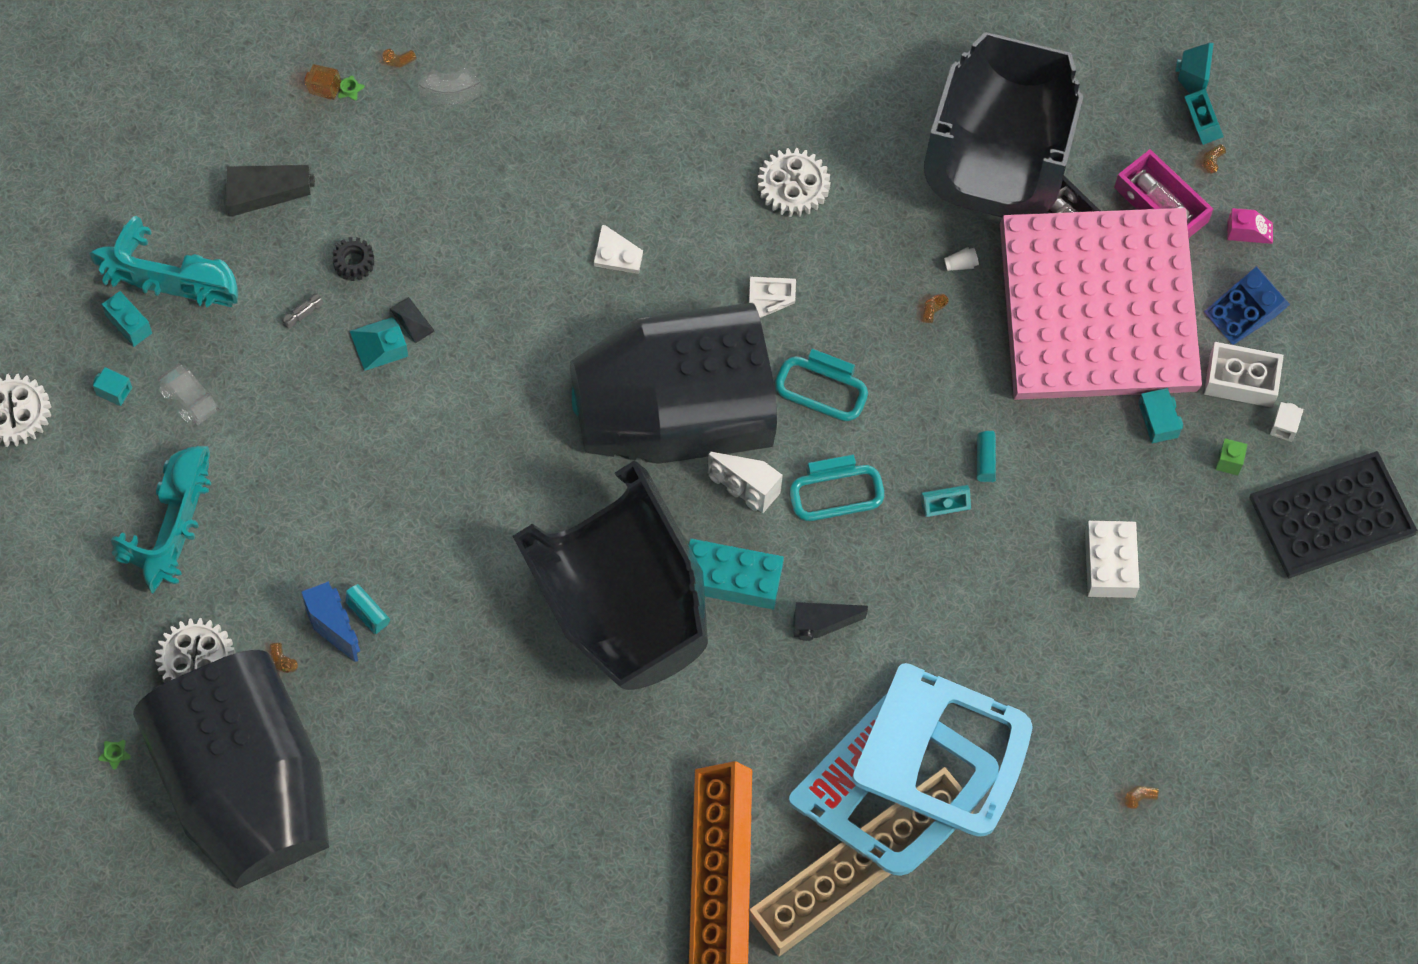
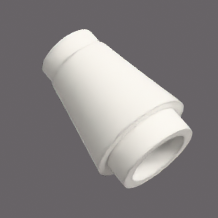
[944,247,979,271]

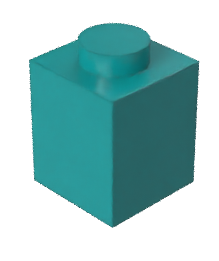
[93,367,132,406]

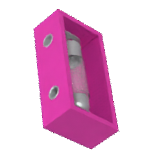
[1114,149,1213,239]

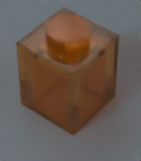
[305,64,342,100]

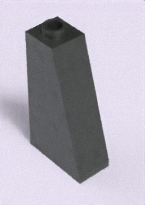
[226,165,315,216]

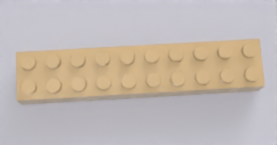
[749,767,975,957]

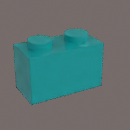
[1185,88,1224,145]
[102,291,152,347]
[1138,388,1183,443]

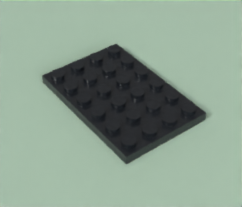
[1249,451,1418,579]

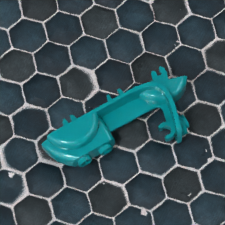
[90,216,238,307]
[111,446,211,594]

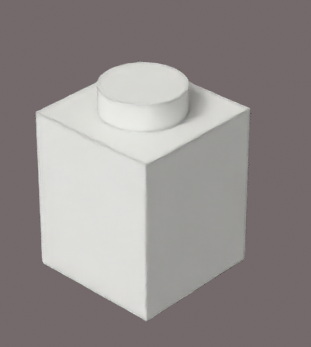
[1270,402,1304,442]

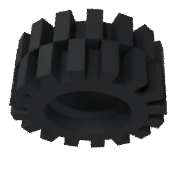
[332,237,375,281]

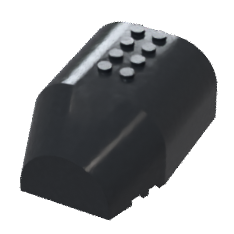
[924,32,1083,218]
[570,302,777,464]
[512,460,708,690]
[133,650,329,889]

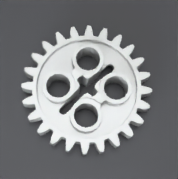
[757,148,831,217]
[0,374,51,447]
[155,618,235,683]

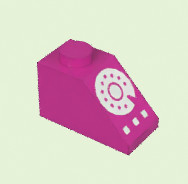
[1227,208,1273,244]

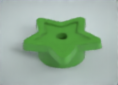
[336,75,365,100]
[99,740,131,770]

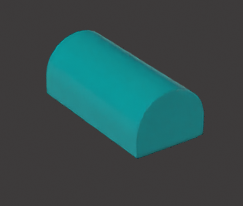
[977,431,996,482]
[920,485,971,517]
[345,584,390,634]

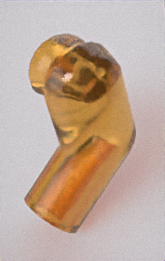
[382,49,417,68]
[1203,144,1226,174]
[922,294,949,323]
[270,643,298,673]
[1125,786,1159,809]

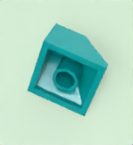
[1175,43,1214,94]
[350,317,408,371]

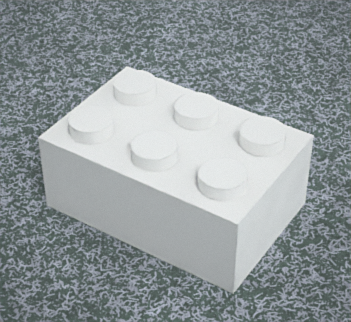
[1204,342,1283,408]
[1085,521,1139,598]

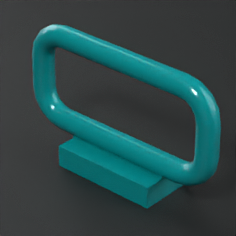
[775,349,868,421]
[790,454,884,521]

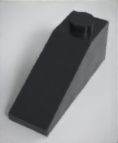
[794,602,868,641]

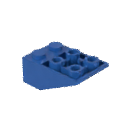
[1204,266,1290,345]
[301,581,360,662]

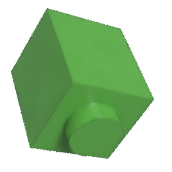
[1215,439,1248,475]

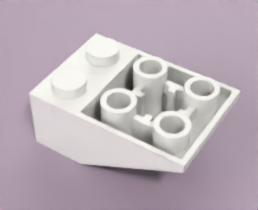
[708,452,782,513]

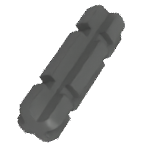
[282,293,323,328]

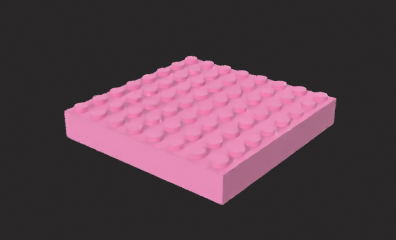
[1000,208,1202,400]

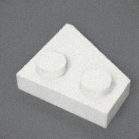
[594,225,643,274]
[749,277,796,318]

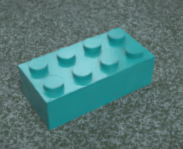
[689,539,784,610]

